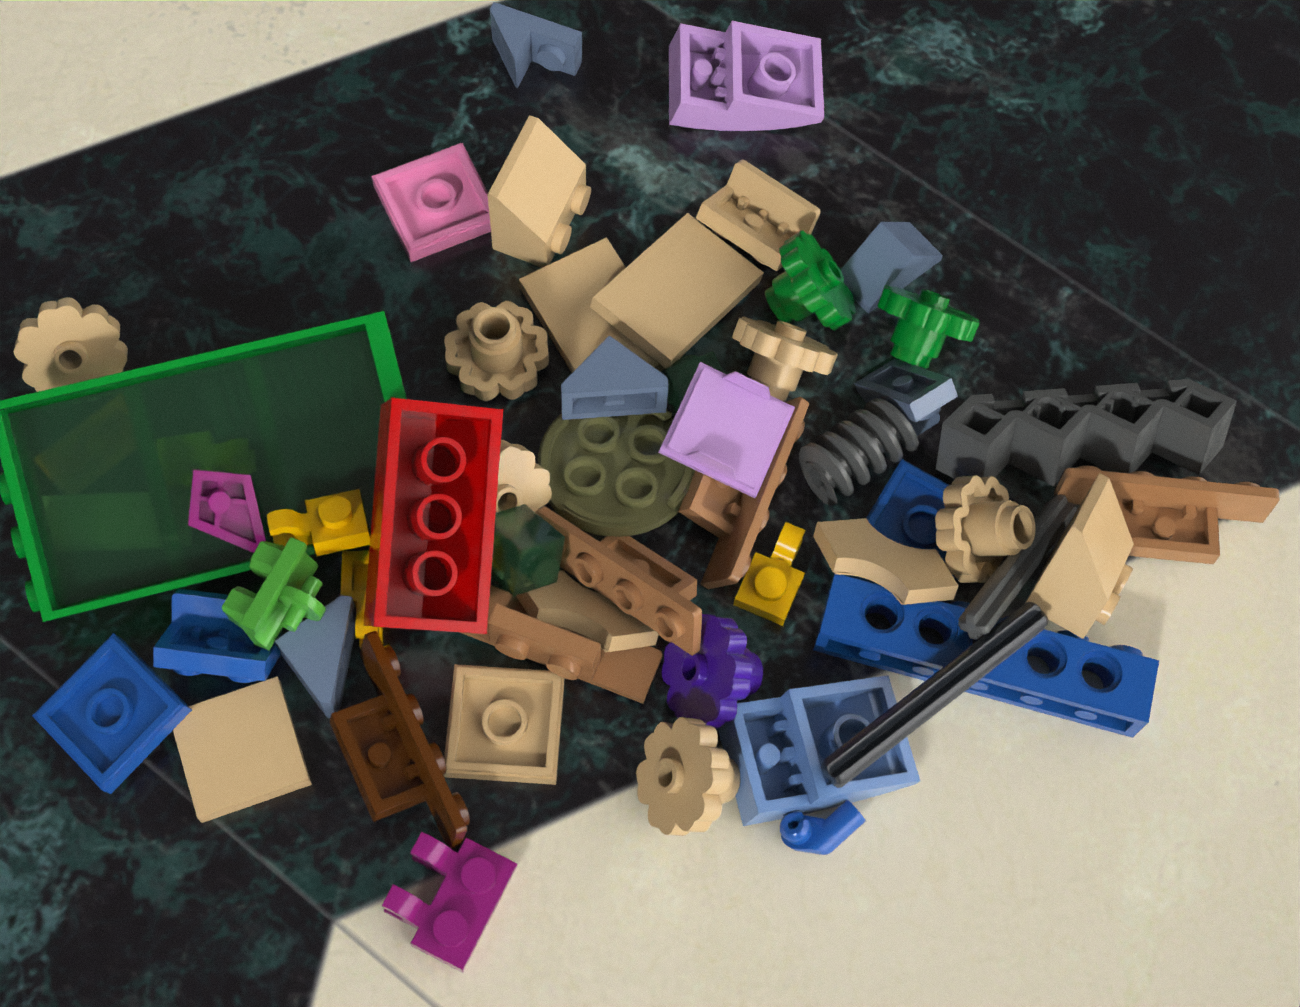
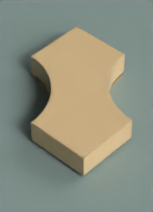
[813,518,959,605]
[512,570,659,652]

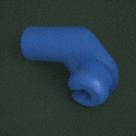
[779,800,866,855]

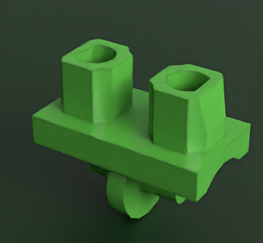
[222,537,326,651]

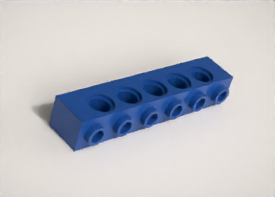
[813,574,1159,738]

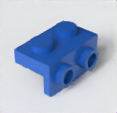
[153,589,283,683]

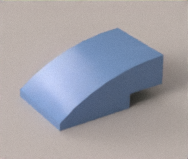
[718,675,920,826]

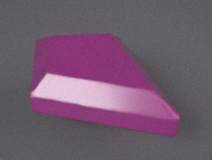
[188,469,266,553]

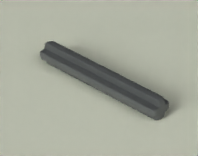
[959,495,1077,640]

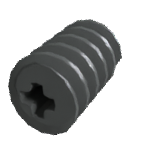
[799,398,919,506]

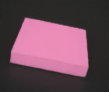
[372,143,491,262]

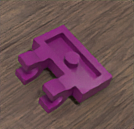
[382,831,517,973]

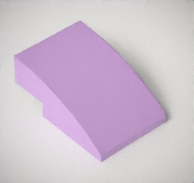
[669,21,824,131]

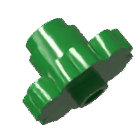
[765,230,856,330]
[877,285,980,368]

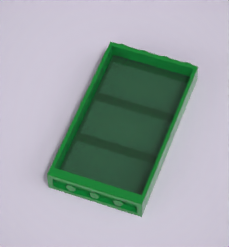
[0,311,407,622]

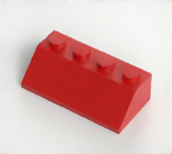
[363,398,503,634]

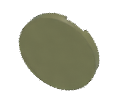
[538,409,695,537]

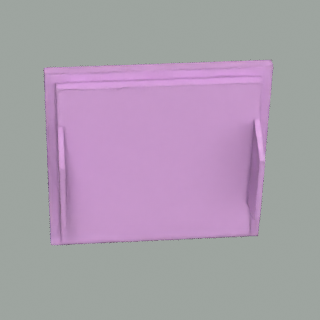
[658,362,795,498]

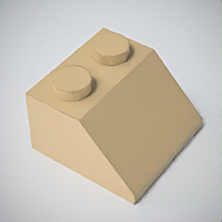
[487,115,591,268]
[1026,473,1134,639]

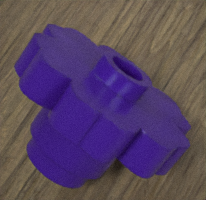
[662,614,763,728]

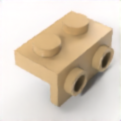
[696,160,821,271]

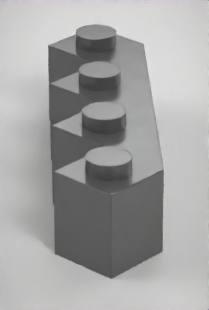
[936,379,1237,486]

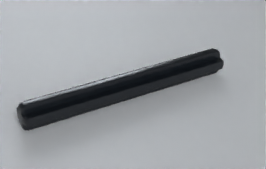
[821,602,1049,788]

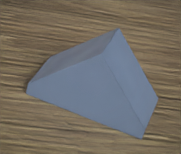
[841,222,943,314]
[561,335,668,420]
[275,595,356,718]

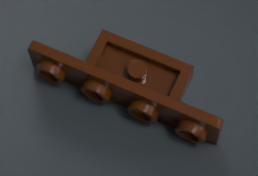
[329,631,470,850]

